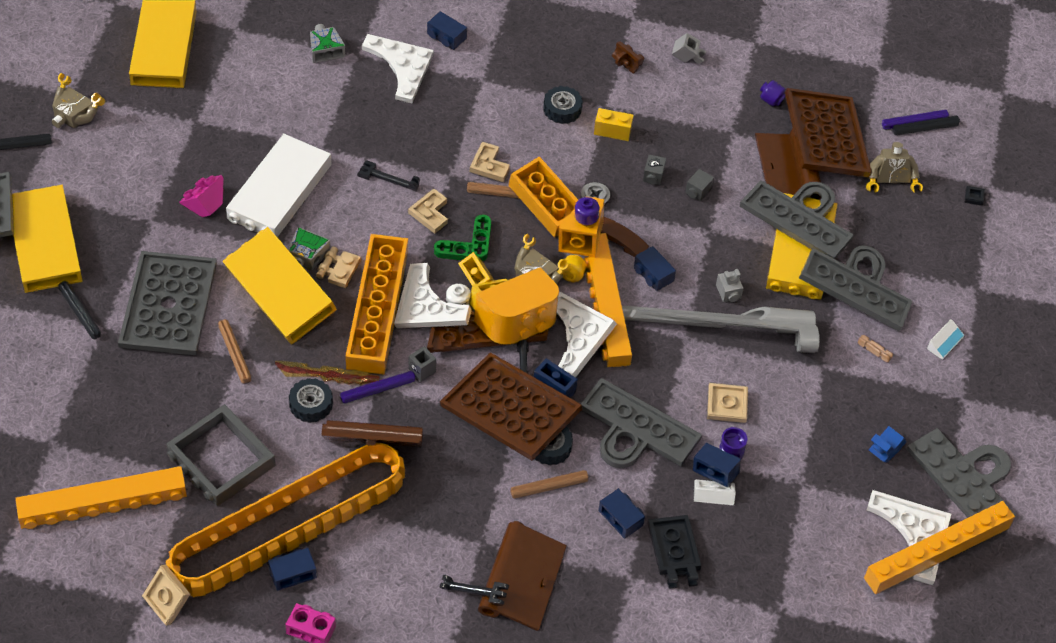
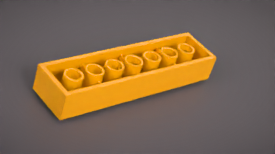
[346,234,408,375]

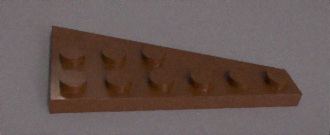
[427,311,548,353]

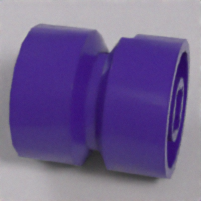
[719,427,748,459]

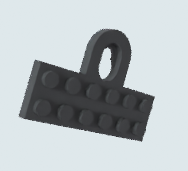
[739,180,854,259]
[799,246,912,331]
[581,378,702,468]
[906,428,1016,518]

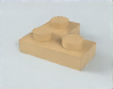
[470,142,510,182]
[408,189,448,234]

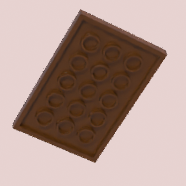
[785,88,872,177]
[440,352,582,461]

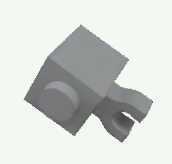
[672,33,706,64]
[716,269,743,302]

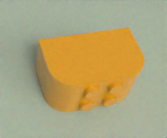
[474,267,559,344]

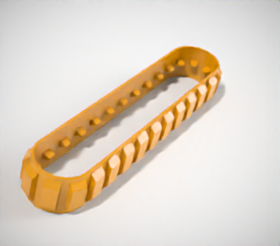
[166,443,405,597]

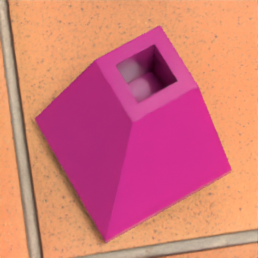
[179,175,224,217]

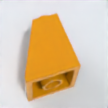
[558,196,604,257]

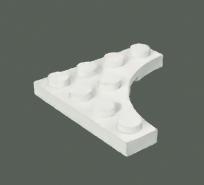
[362,34,434,103]
[394,263,472,328]
[557,292,617,377]
[867,490,951,585]

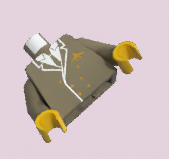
[52,73,105,128]
[866,142,923,192]
[514,234,571,284]

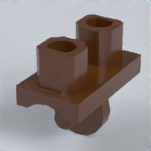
[612,41,645,74]

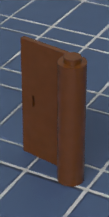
[755,129,822,200]
[321,420,423,447]
[478,521,567,631]

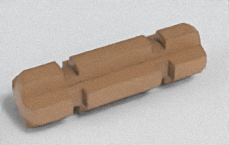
[858,335,893,362]

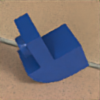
[869,426,906,463]

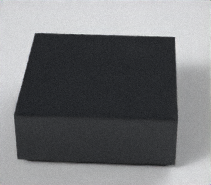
[964,186,985,206]

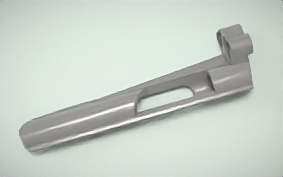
[622,305,819,353]

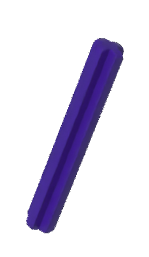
[882,109,949,130]
[340,371,415,403]

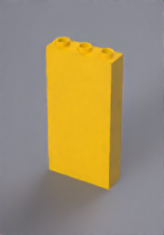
[129,0,197,88]
[12,184,83,293]
[766,193,837,299]
[223,227,337,345]

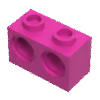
[285,603,336,643]

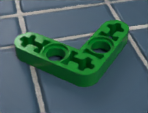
[434,215,491,261]

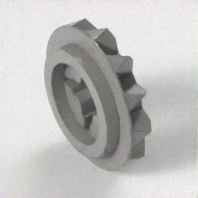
[581,182,610,205]

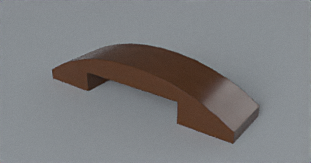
[601,217,649,257]

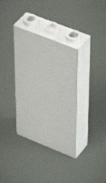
[226,134,332,237]

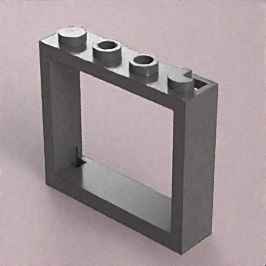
[166,404,276,507]

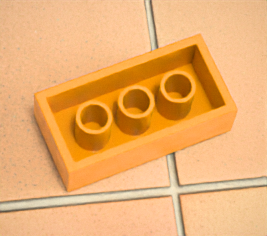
[508,156,578,238]

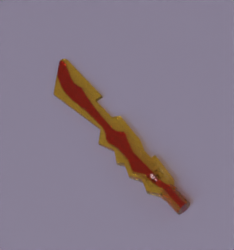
[275,360,380,385]

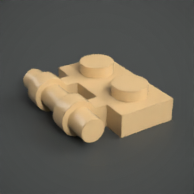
[316,246,361,288]

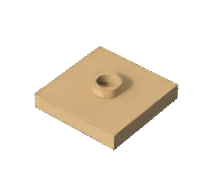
[707,383,748,423]
[142,565,190,626]

